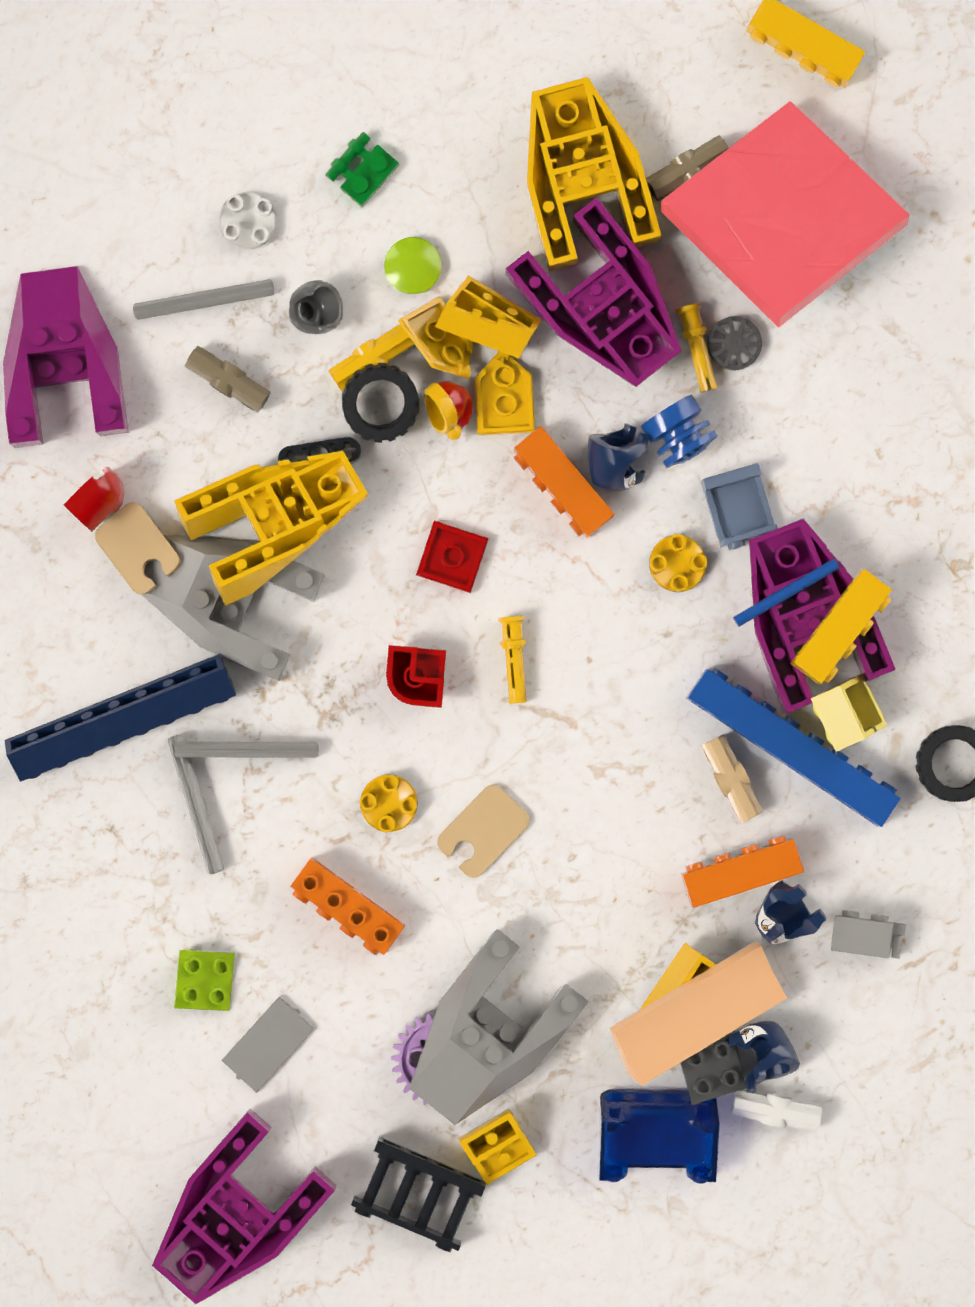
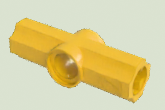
[328,324,414,392]

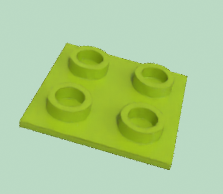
[174,949,235,1011]

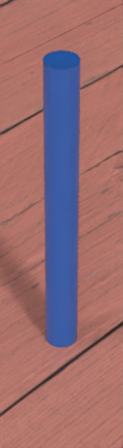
[733,559,839,627]

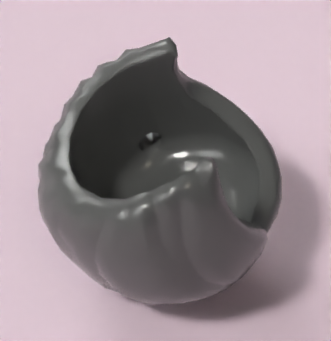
[289,280,343,334]

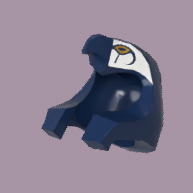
[588,423,649,491]
[755,880,826,944]
[729,1021,800,1093]

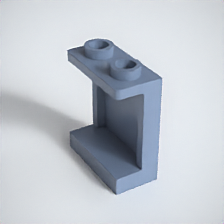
[701,463,778,550]

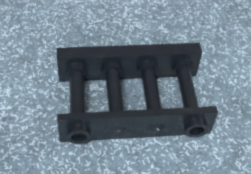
[351,1136,486,1252]

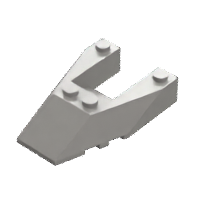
[142,534,325,681]
[409,929,589,1125]

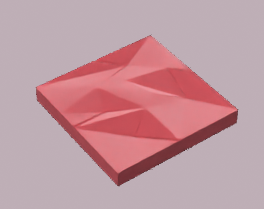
[661,101,910,328]

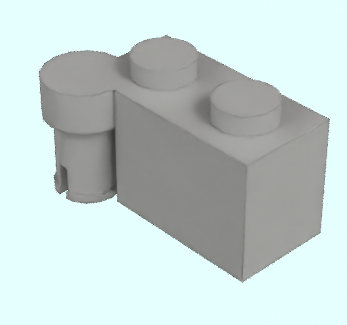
[831,910,906,959]

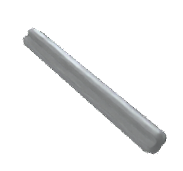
[133,279,274,320]
[168,735,224,874]
[175,741,319,758]

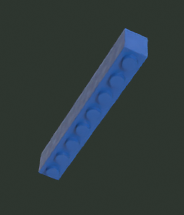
[686,668,901,827]

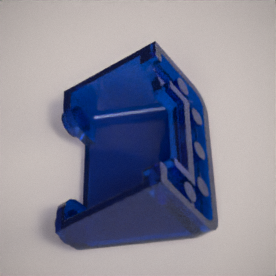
[599,1089,720,1184]

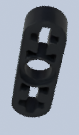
[278,437,361,464]

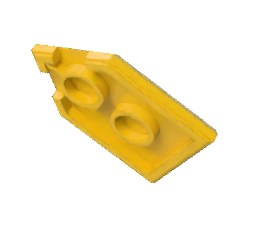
[398,296,473,379]
[475,351,535,435]

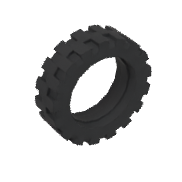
[342,363,419,443]
[915,725,975,802]

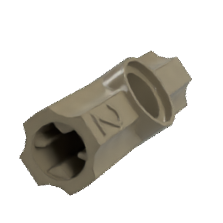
[646,135,729,201]
[185,345,271,413]

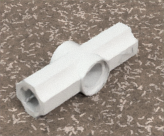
[731,1090,822,1132]

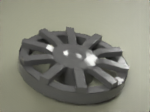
[708,316,762,371]

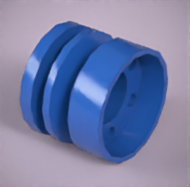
[641,394,718,469]

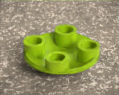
[384,237,442,294]

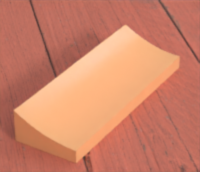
[610,941,787,1086]

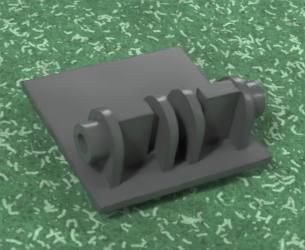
[680,1033,746,1105]

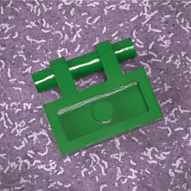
[325,132,399,208]

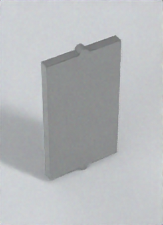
[221,997,315,1093]

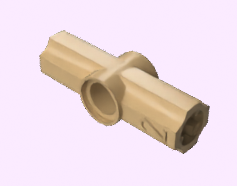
[701,734,763,823]

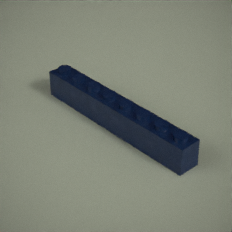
[4,654,236,782]

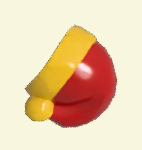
[424,381,473,440]

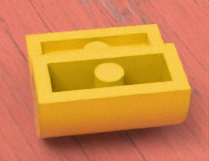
[458,1108,537,1185]

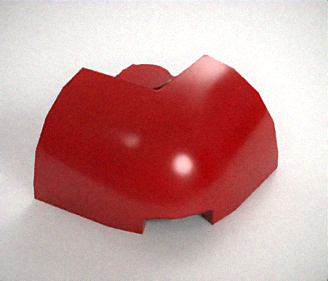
[63,467,125,532]
[386,645,446,708]

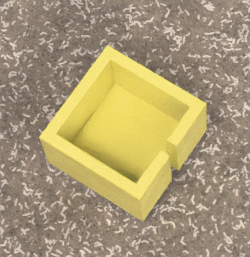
[811,674,887,751]

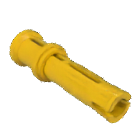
[676,303,718,393]
[498,616,527,704]

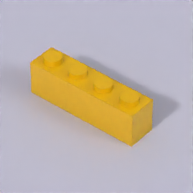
[746,0,865,88]
[790,569,892,684]
[639,943,716,1010]

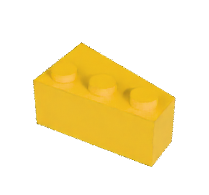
[435,275,542,358]

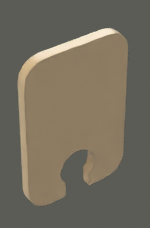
[95,502,181,595]
[437,785,529,878]

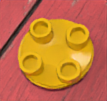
[649,534,707,592]
[359,774,418,833]

